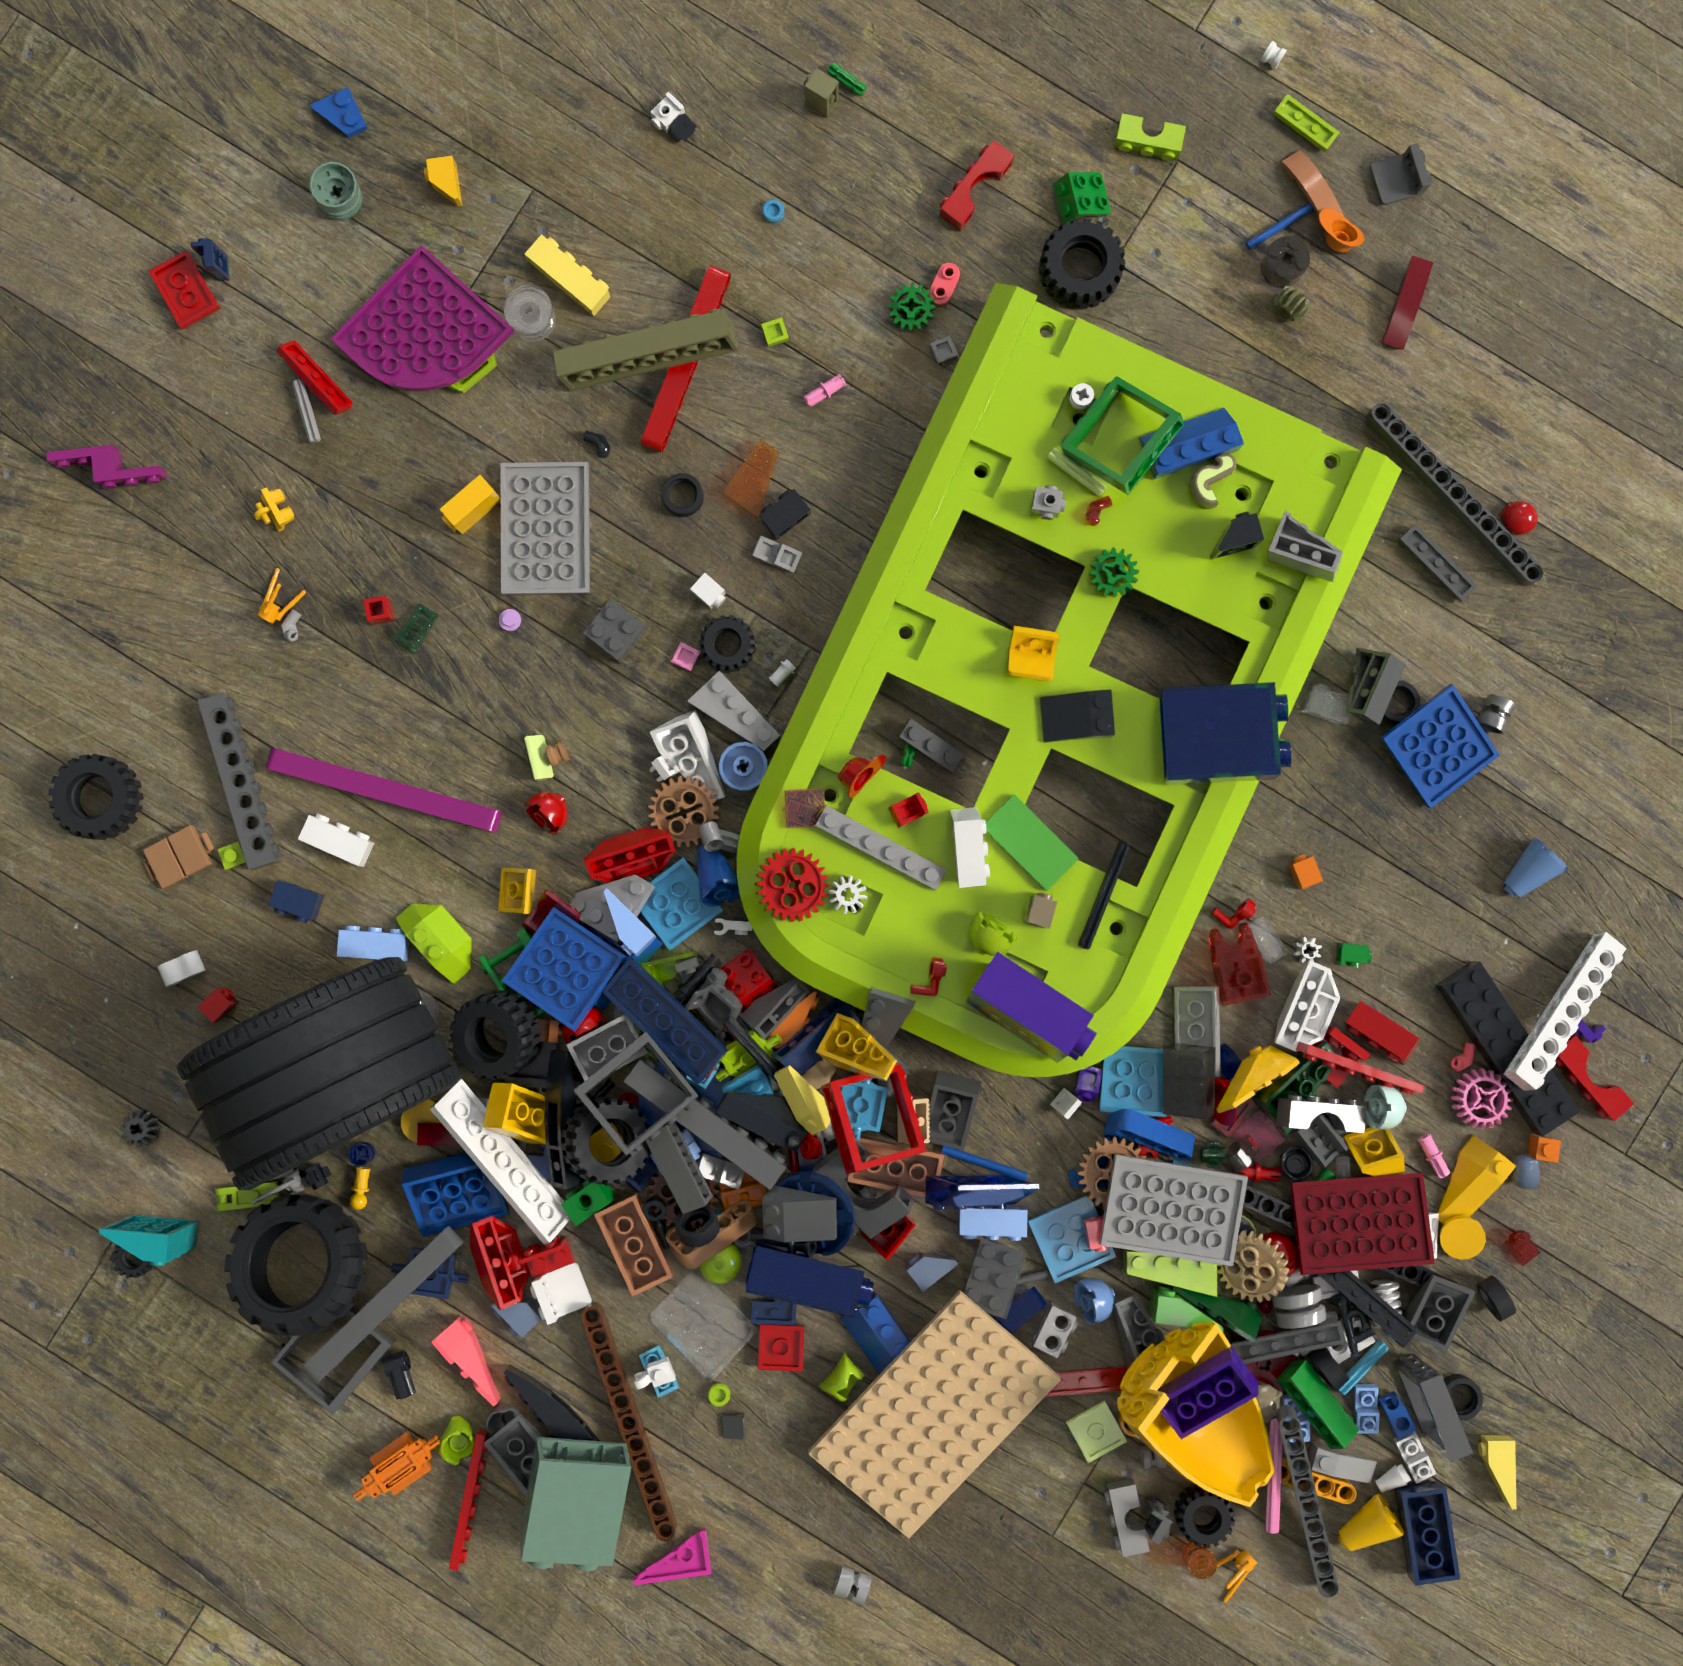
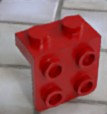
[720,949,778,1013]

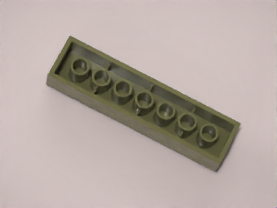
[553,309,738,391]

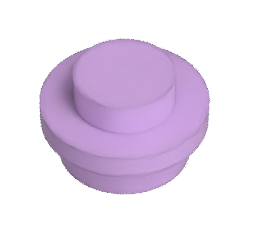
[499,609,521,631]

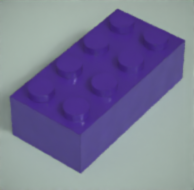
[1157,1346,1258,1439]

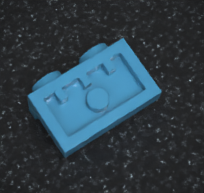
[722,1065,774,1096]

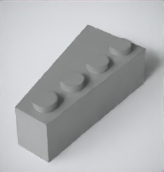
[687,671,781,753]

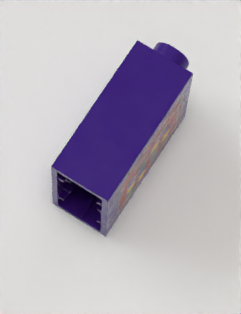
[965,952,1097,1063]

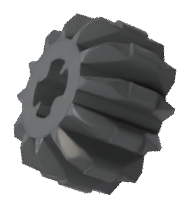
[119,1109,160,1148]

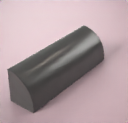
[646,1122,713,1214]

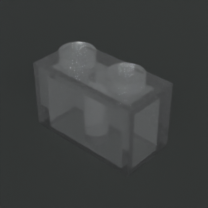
[1300,683,1351,727]

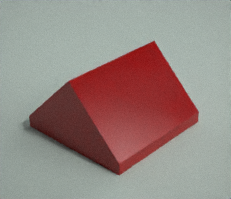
[860,1215,916,1261]

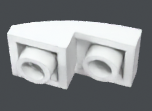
[1393,1431,1436,1484]

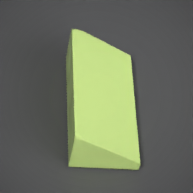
[524,735,554,781]

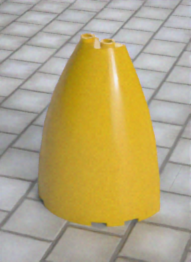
[1117,1322,1275,1507]

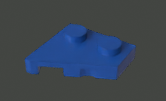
[310,87,368,138]

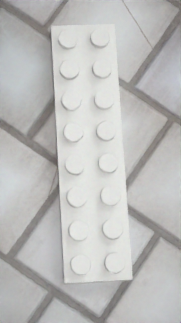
[429,1079,570,1244]

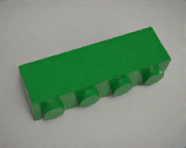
[1277,1360,1359,1449]

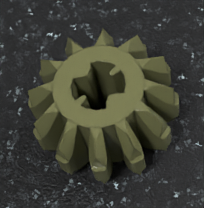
[1273,286,1312,323]

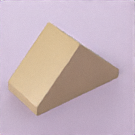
[802,1058,837,1090]

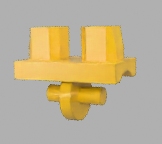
[254,487,294,532]

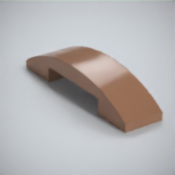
[1281,150,1344,232]

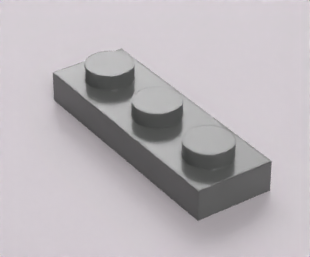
[897,718,965,773]

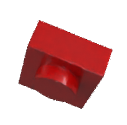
[888,792,929,828]

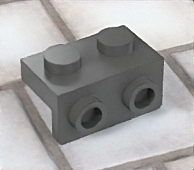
[1293,1114,1348,1168]
[1144,1497,1173,1545]

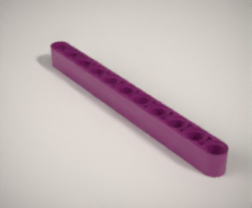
[265,747,502,833]

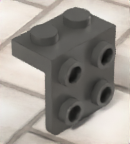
[1370,143,1432,205]

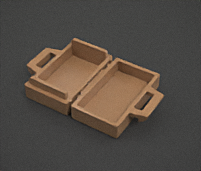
[143,825,214,889]

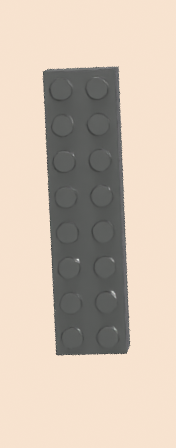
[624,1056,787,1190]

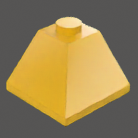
[1343,1127,1405,1176]

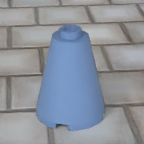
[1504,837,1568,897]

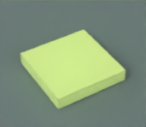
[1066,1400,1127,1463]

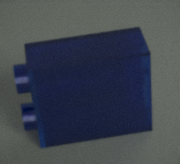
[1159,682,1291,785]
[745,1241,874,1318]

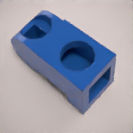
[1378,1391,1417,1439]

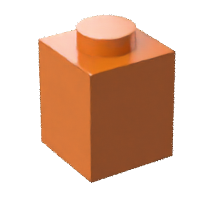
[1288,854,1323,889]
[1527,1134,1561,1163]

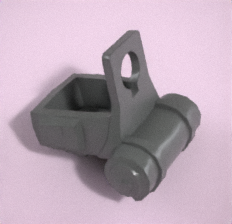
[685,968,743,1032]

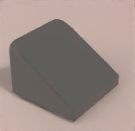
[722,1413,746,1440]

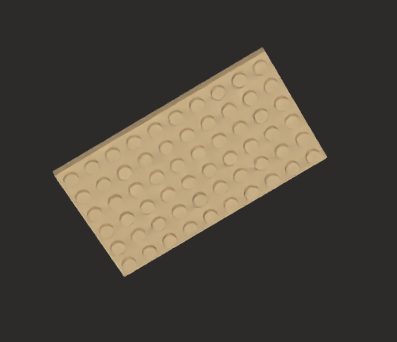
[808,1290,1061,1539]

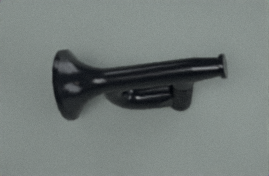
[1329,1293,1376,1358]

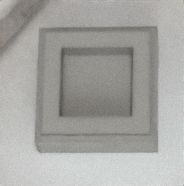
[930,335,958,365]

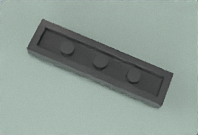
[1398,524,1477,603]

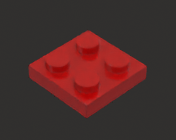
[758,1324,805,1372]

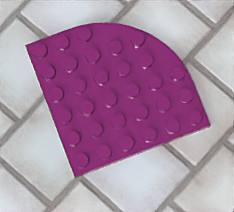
[331,245,514,391]

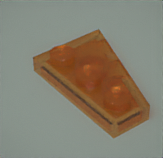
[722,439,779,519]

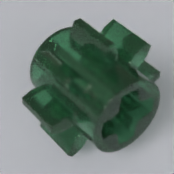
[1200,1141,1226,1169]

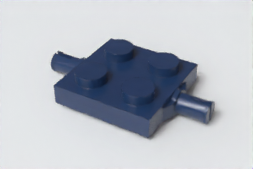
[391,1247,469,1300]

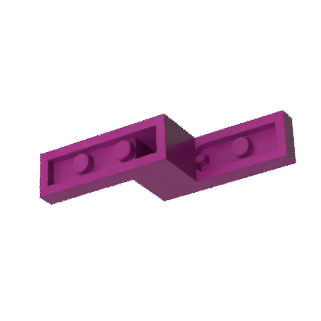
[46,445,167,489]

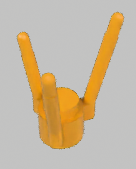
[257,568,306,624]
[1204,1549,1257,1603]

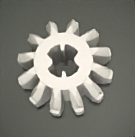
[829,875,867,914]

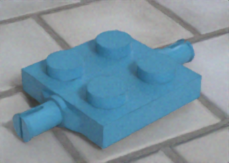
[841,1079,888,1141]

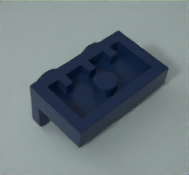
[191,238,230,281]

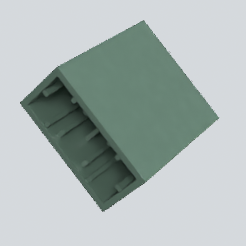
[519,1437,631,1571]

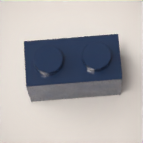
[268,880,325,923]

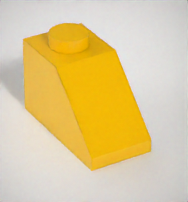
[424,156,462,207]

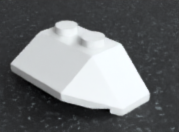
[1274,960,1340,1052]

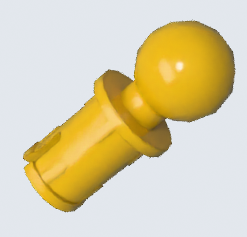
[349,1166,371,1210]

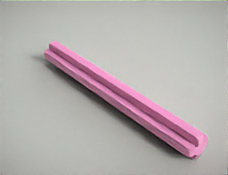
[1265,1418,1283,1534]

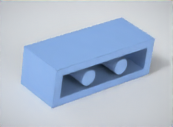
[337,926,410,961]
[958,1205,1028,1241]

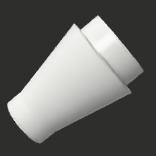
[1375,1464,1411,1493]

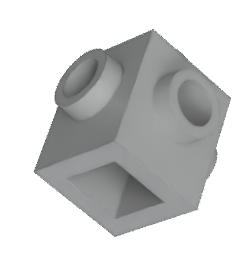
[1030,485,1066,520]

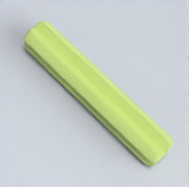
[1048,448,1106,496]

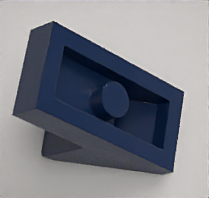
[526,1144,551,1180]

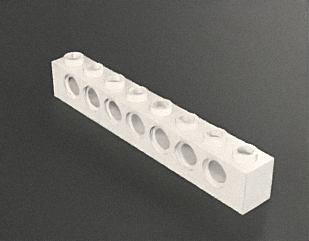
[1504,932,1626,1091]

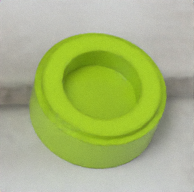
[708,1382,731,1407]

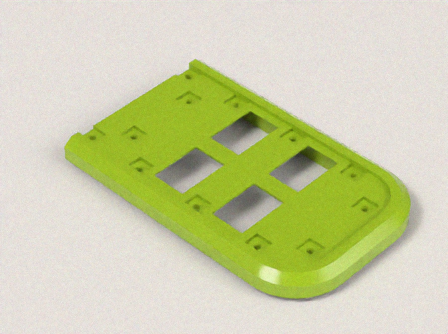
[737,283,1402,1077]

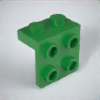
[1053,172,1111,225]

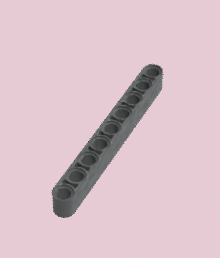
[301,1226,464,1385]
[1276,1405,1339,1598]

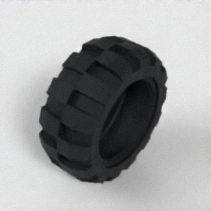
[224,1194,368,1336]

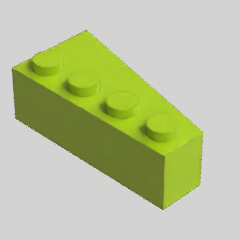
[1123,1249,1217,1297]

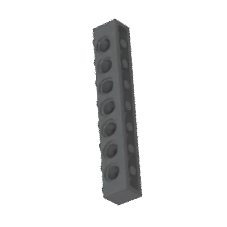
[197,693,281,870]

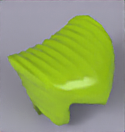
[818,1352,864,1402]
[434,1415,475,1465]

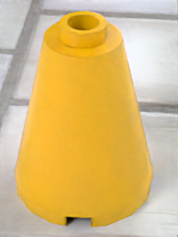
[1337,1493,1404,1551]

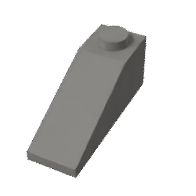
[1308,1441,1377,1484]

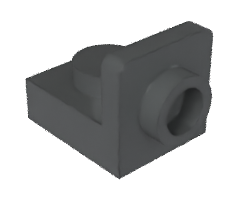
[675,957,701,984]

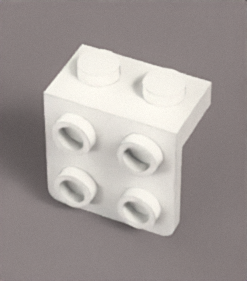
[530,1263,592,1325]

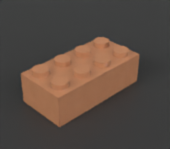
[847,1135,944,1200]
[594,1192,675,1297]

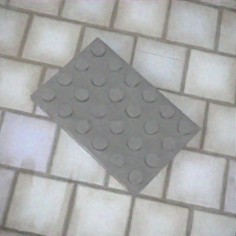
[500,462,590,595]
[1099,1154,1248,1266]

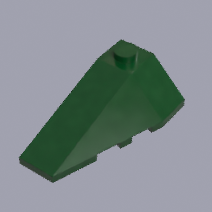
[1251,1042,1335,1134]
[1169,1285,1263,1343]

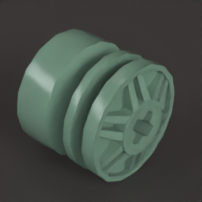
[310,162,362,220]

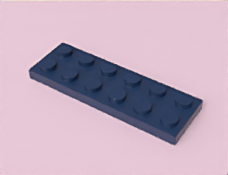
[602,958,729,1085]

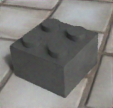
[583,599,648,664]

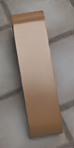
[665,1200,757,1269]

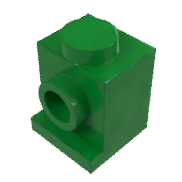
[1335,943,1372,967]

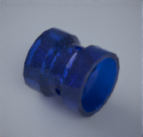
[348,1142,376,1167]

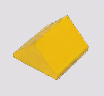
[498,867,536,914]

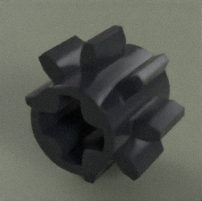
[301,1163,331,1191]

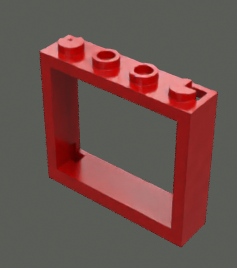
[821,1064,927,1175]

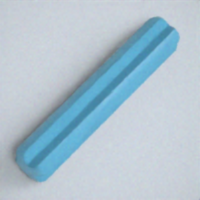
[1338,1340,1389,1395]

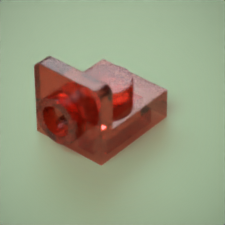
[1504,1230,1540,1266]

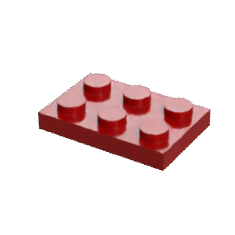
[149,250,221,330]

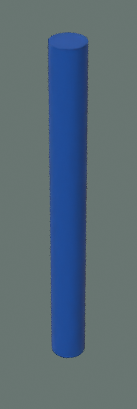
[1246,202,1314,250]
[941,1145,1028,1181]

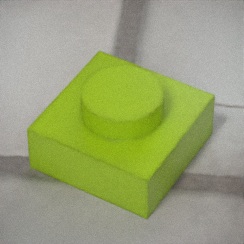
[761,318,789,347]
[218,842,246,870]

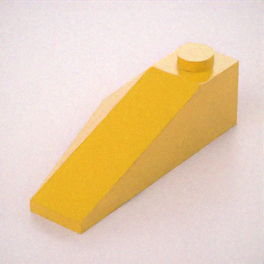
[816,1013,897,1081]
[1437,1135,1516,1225]

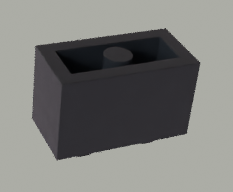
[760,489,811,540]

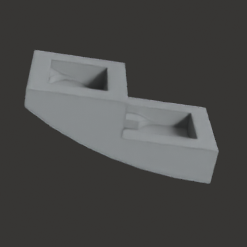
[751,536,802,573]
[697,1153,745,1189]

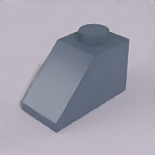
[906,1253,958,1292]

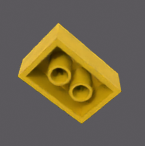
[482,1083,546,1145]

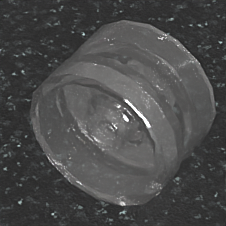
[504,285,556,342]

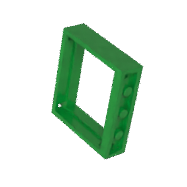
[1060,376,1184,495]

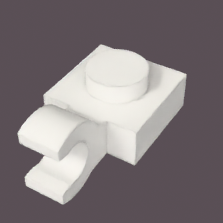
[714,918,753,935]
[634,1357,676,1389]

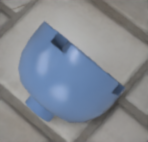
[1074,1278,1115,1325]

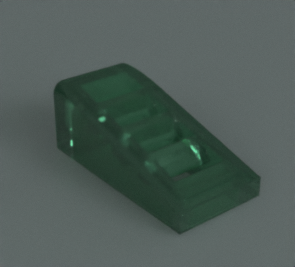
[395,604,438,654]

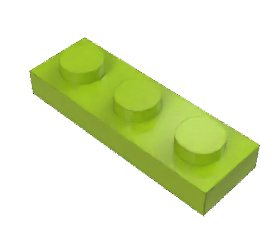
[1273,94,1340,153]

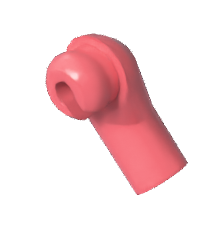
[1450,1043,1476,1071]

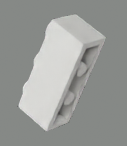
[298,813,374,867]

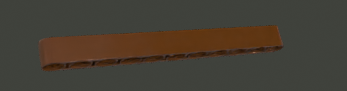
[581,1302,677,1542]

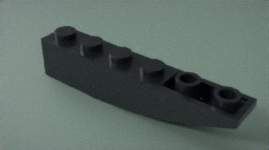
[545,1050,585,1189]
[504,1365,600,1441]

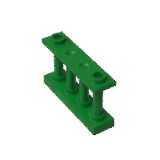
[479,929,546,1020]

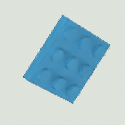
[640,858,723,951]
[1099,1046,1172,1117]
[1027,1194,1116,1283]

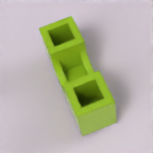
[1114,113,1186,161]

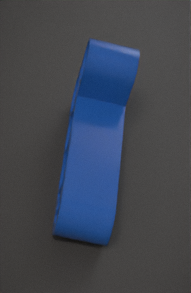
[1103,1109,1195,1160]

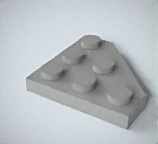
[570,875,655,943]

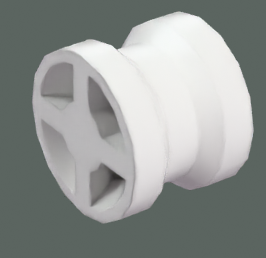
[1260,41,1287,70]
[1069,383,1094,410]

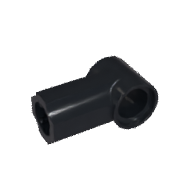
[382,1351,416,1400]

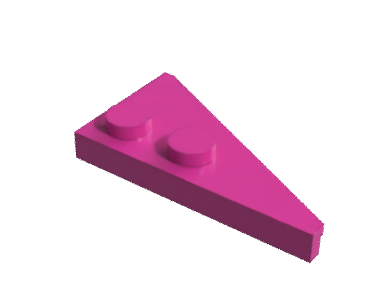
[633,1528,712,1586]

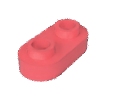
[929,263,960,307]

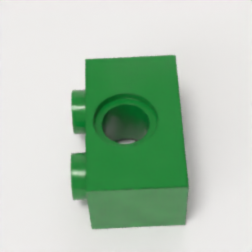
[561,1180,617,1226]

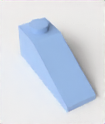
[604,888,656,957]

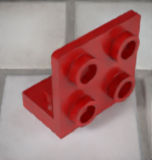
[1313,1026,1370,1088]
[518,1236,575,1278]

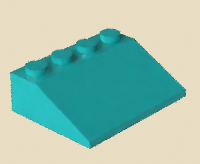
[99,1215,199,1266]

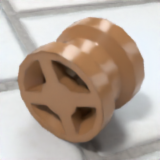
[545,740,570,766]

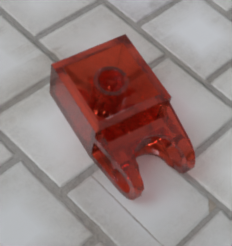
[1209,922,1272,1006]

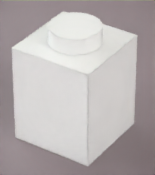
[690,573,726,610]

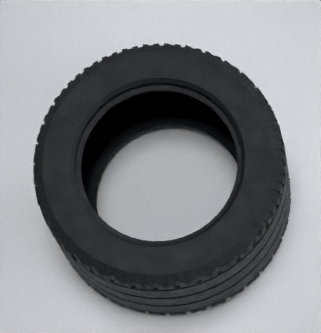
[177,957,461,1191]

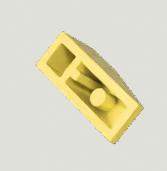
[774,1065,831,1135]
[1478,1435,1517,1509]

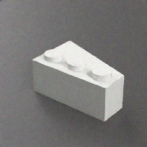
[950,807,990,888]

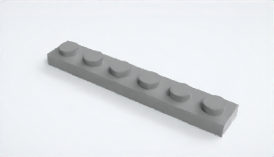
[815,806,947,890]

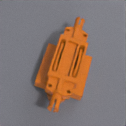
[353,1431,441,1501]

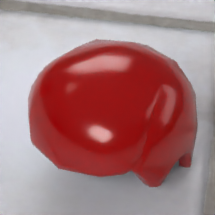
[1501,501,1538,535]

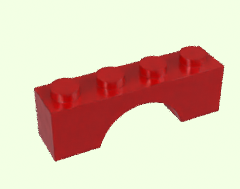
[939,140,1015,232]
[1555,1035,1634,1121]

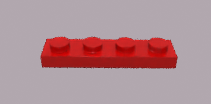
[276,340,353,415]

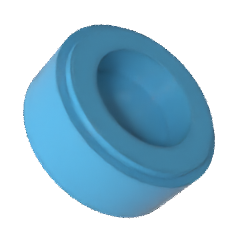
[762,199,784,224]

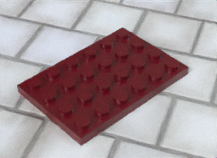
[1290,1173,1435,1275]

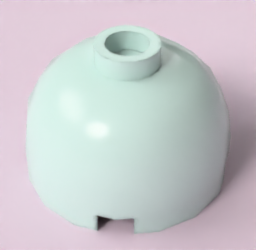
[1364,1085,1407,1130]

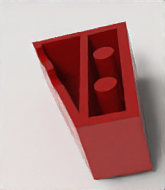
[1346,1001,1419,1065]

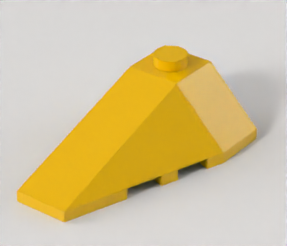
[1217,1045,1300,1113]

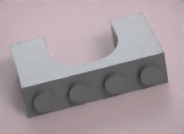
[812,1136,914,1239]

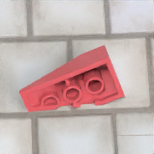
[431,1315,501,1407]

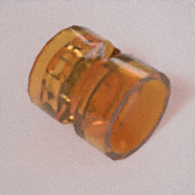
[1183,1542,1217,1579]

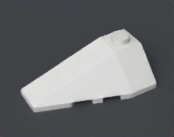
[650,710,726,799]

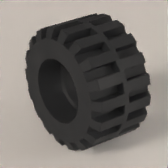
[699,615,756,673]
[1174,1484,1235,1548]

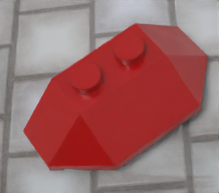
[584,827,676,883]
[469,1216,530,1310]

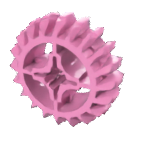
[1450,1068,1513,1129]

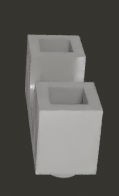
[1104,1478,1150,1557]

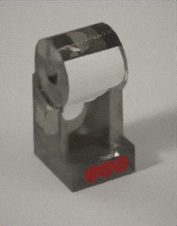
[1224,1134,1260,1174]

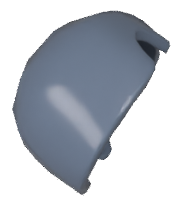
[1510,1155,1540,1190]

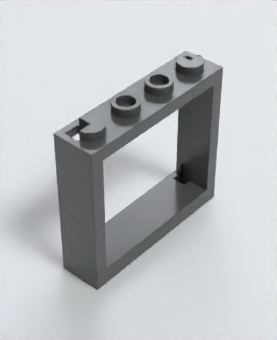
[574,1032,698,1156]
[271,1305,396,1415]
[1394,1354,1473,1462]

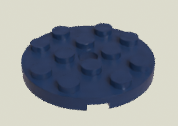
[776,1171,855,1256]

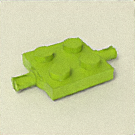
[715,1029,782,1081]

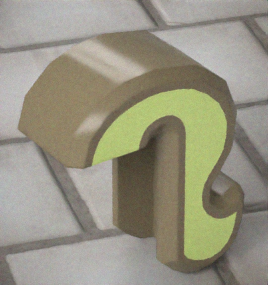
[1189,453,1237,509]

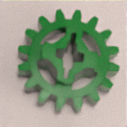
[888,282,936,332]
[1089,547,1139,598]

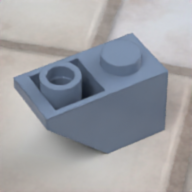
[491,1298,542,1338]

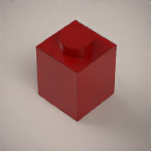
[363,596,395,625]
[197,987,238,1023]

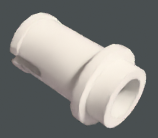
[768,659,796,687]

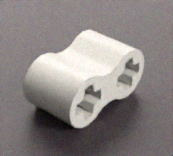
[158,950,206,987]

